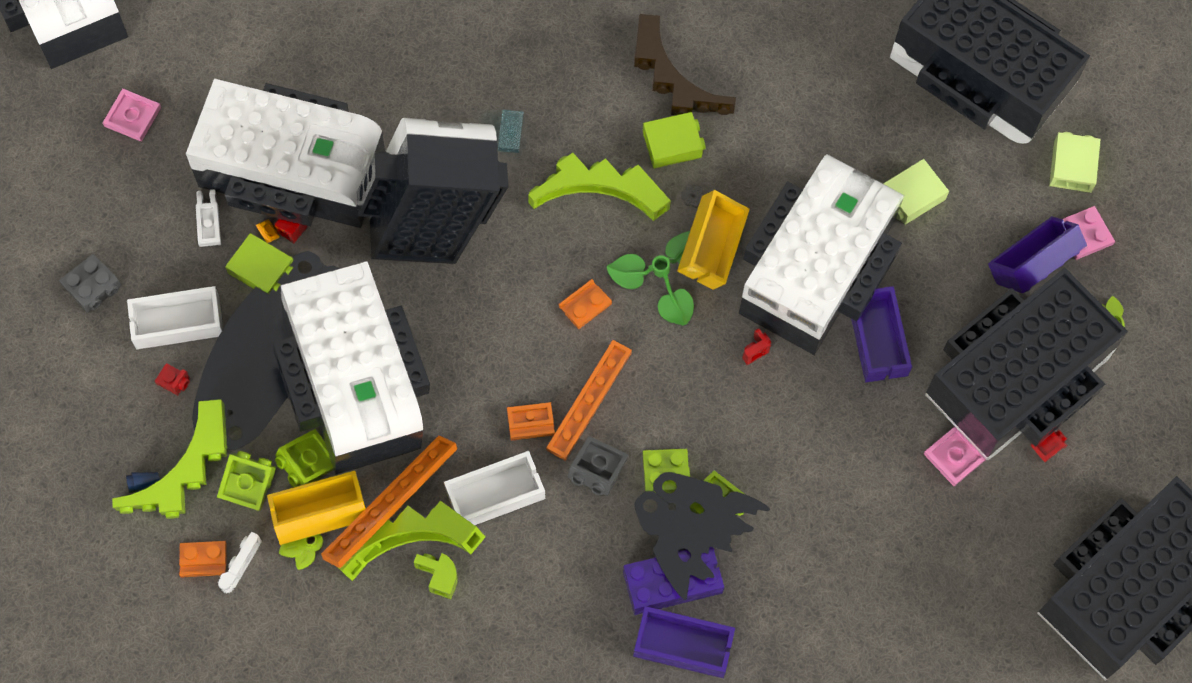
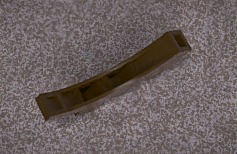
[634,14,736,116]

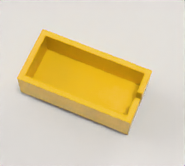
[677,190,750,290]
[267,470,366,545]

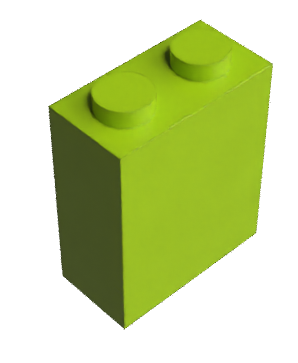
[643,112,706,169]
[225,233,293,294]

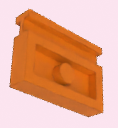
[559,279,612,329]
[507,402,555,440]
[179,541,227,577]

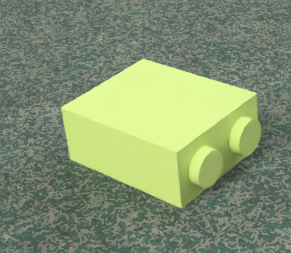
[1049,132,1100,193]
[883,159,949,225]

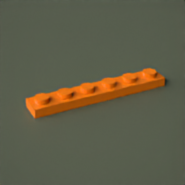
[546,340,632,461]

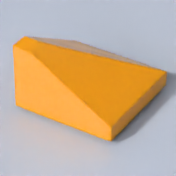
[256,219,280,243]

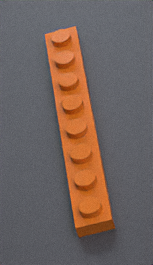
[321,436,457,568]

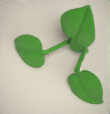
[607,231,694,326]

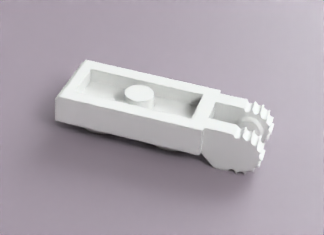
[196,189,221,247]
[218,532,262,594]

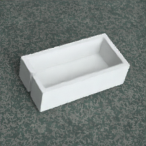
[127,286,223,350]
[444,451,545,525]

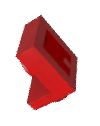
[742,328,771,365]
[154,363,190,396]
[1030,429,1068,463]

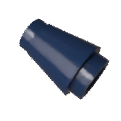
[126,472,160,493]

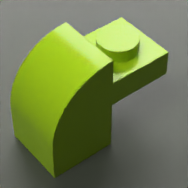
[414,553,457,599]

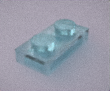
[498,110,524,153]

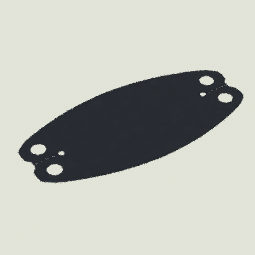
[192,251,340,450]

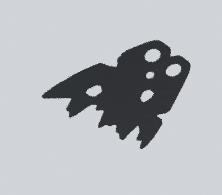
[634,472,770,600]

